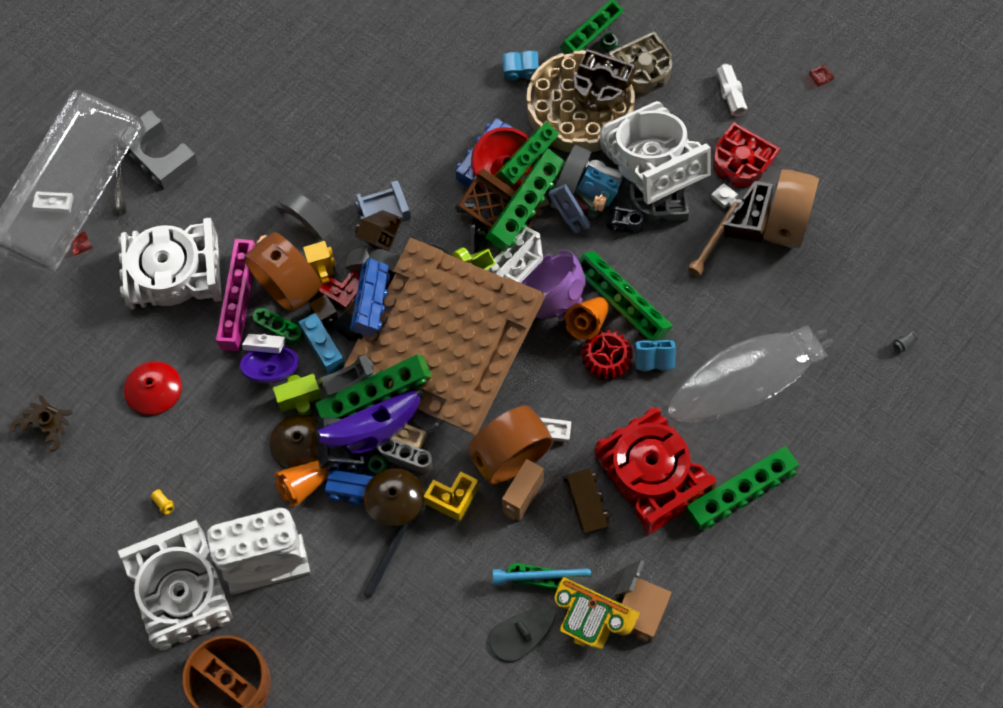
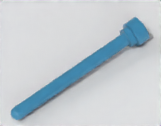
[493,569,591,586]

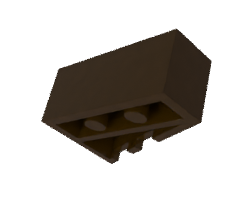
[355,210,402,252]
[563,468,609,533]

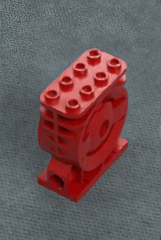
[594,407,717,535]

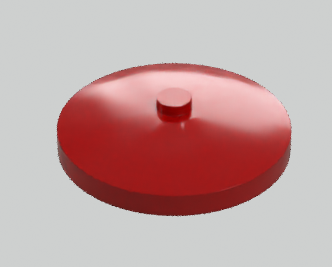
[471,127,540,199]

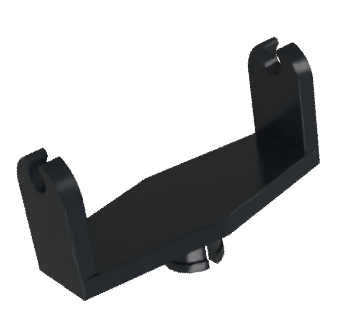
[451,203,488,256]

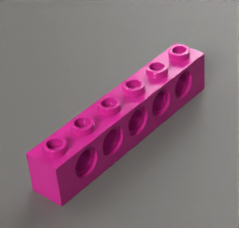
[216,239,255,351]

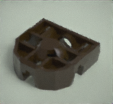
[572,49,636,112]

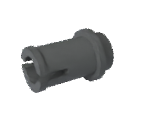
[893,330,918,353]

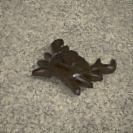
[10,395,73,452]

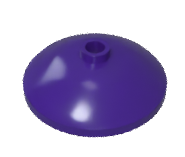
[240,346,298,383]

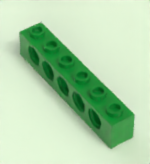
[485,149,565,251]
[579,251,673,341]
[316,354,432,419]
[685,446,800,531]

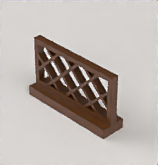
[457,168,543,232]

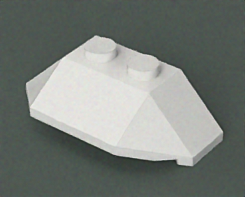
[487,227,543,283]

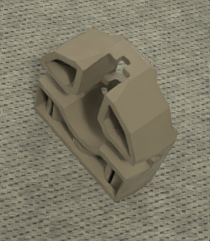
[609,31,672,93]

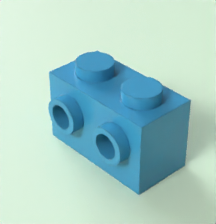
[576,165,620,206]

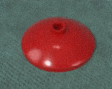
[124,361,182,416]

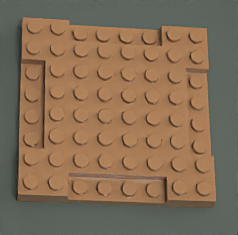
[343,237,545,436]

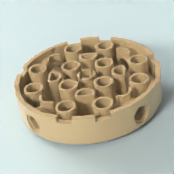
[527,51,635,152]

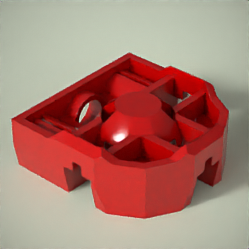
[713,122,780,188]

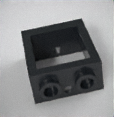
[315,417,364,473]

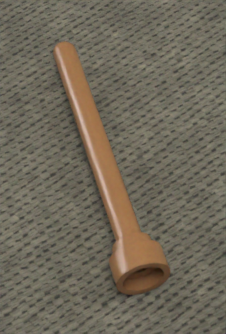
[687,202,739,277]

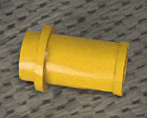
[150,489,174,515]

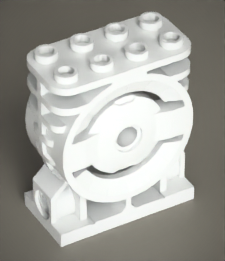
[600,101,711,205]
[118,218,222,309]
[207,508,311,595]
[118,520,233,651]

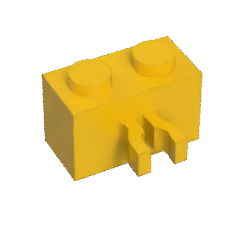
[303,241,336,284]

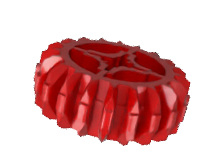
[581,329,633,380]

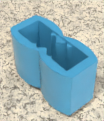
[502,51,539,81]
[635,340,676,372]

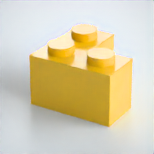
[424,471,479,521]

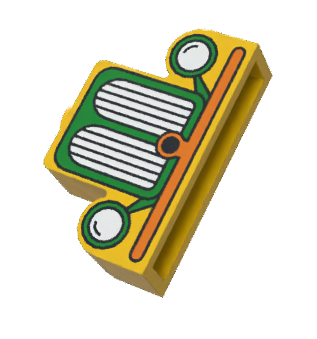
[555,577,640,650]

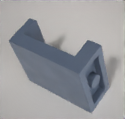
[355,180,411,222]

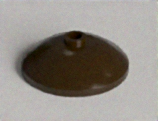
[270,415,319,469]
[364,469,424,527]

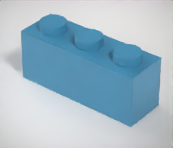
[299,313,345,375]

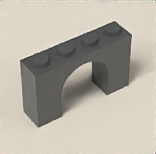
[116,110,198,189]

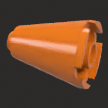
[564,297,610,340]
[273,460,329,508]

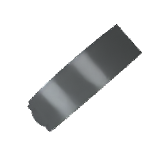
[550,145,592,210]
[275,191,335,240]
[344,248,400,279]
[317,355,375,399]

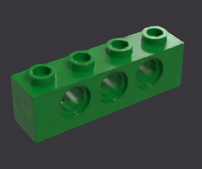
[559,0,624,55]
[494,121,559,187]

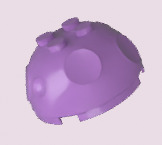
[521,250,585,319]

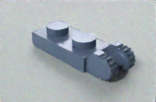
[549,184,590,233]

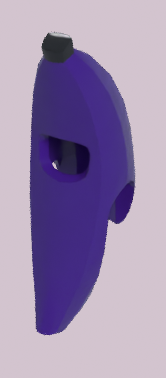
[315,388,425,453]

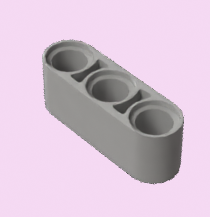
[378,438,433,474]

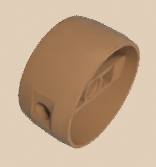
[763,169,819,249]

